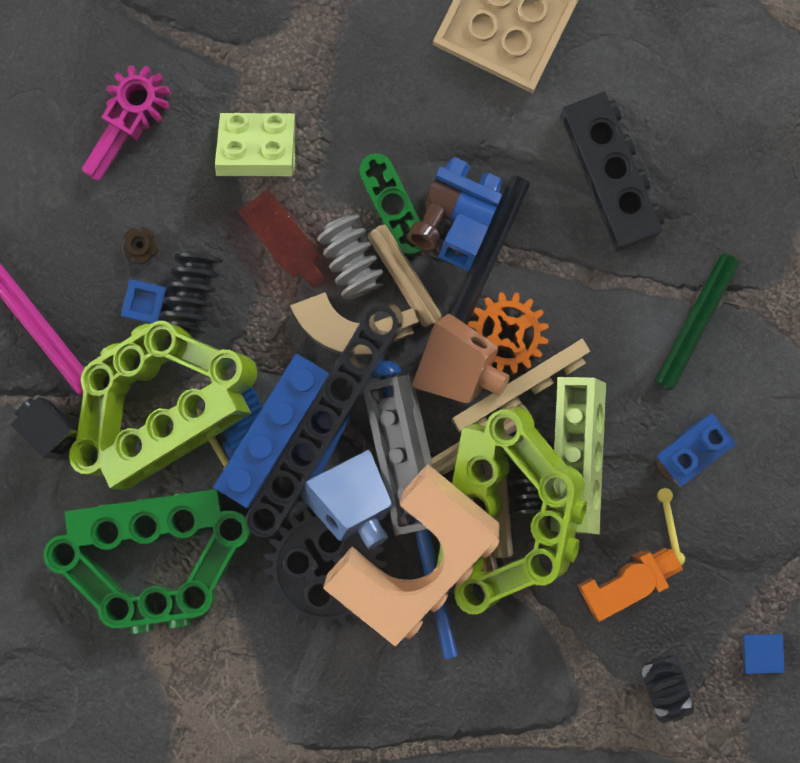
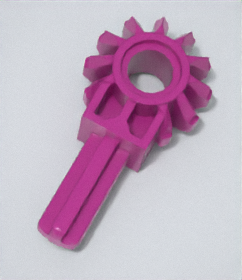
[82,66,171,181]

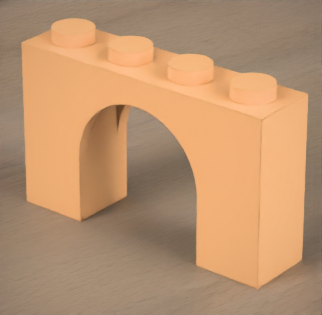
[323,464,500,647]

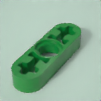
[359,153,423,256]

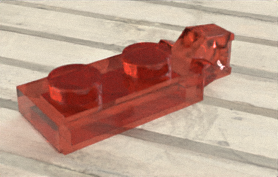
[238,189,324,288]

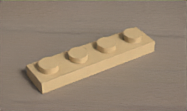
[451,338,590,433]

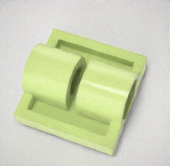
[215,113,295,176]

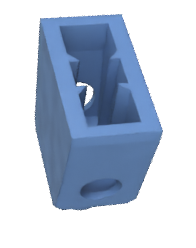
[301,450,392,550]

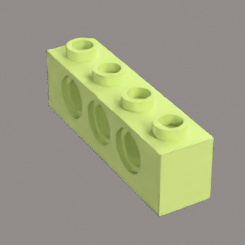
[550,377,606,535]

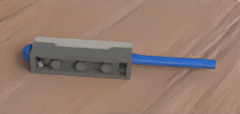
[363,361,458,659]

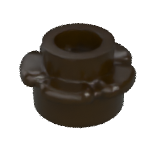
[121,227,159,264]

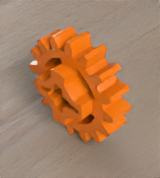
[467,292,549,375]

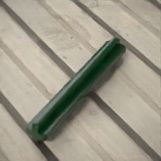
[655,253,740,390]

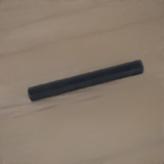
[450,175,530,325]

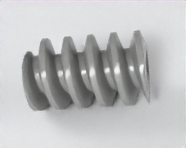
[317,214,384,300]

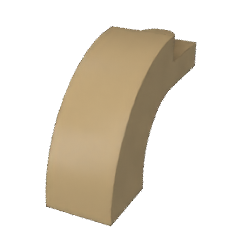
[290,292,419,358]

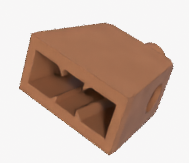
[412,313,510,403]

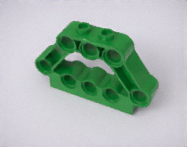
[43,489,252,634]

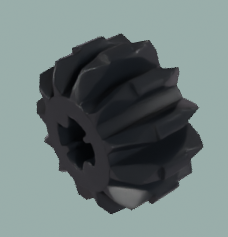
[641,655,694,723]

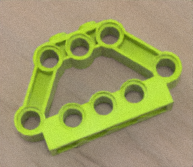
[69,321,257,490]
[436,407,587,614]

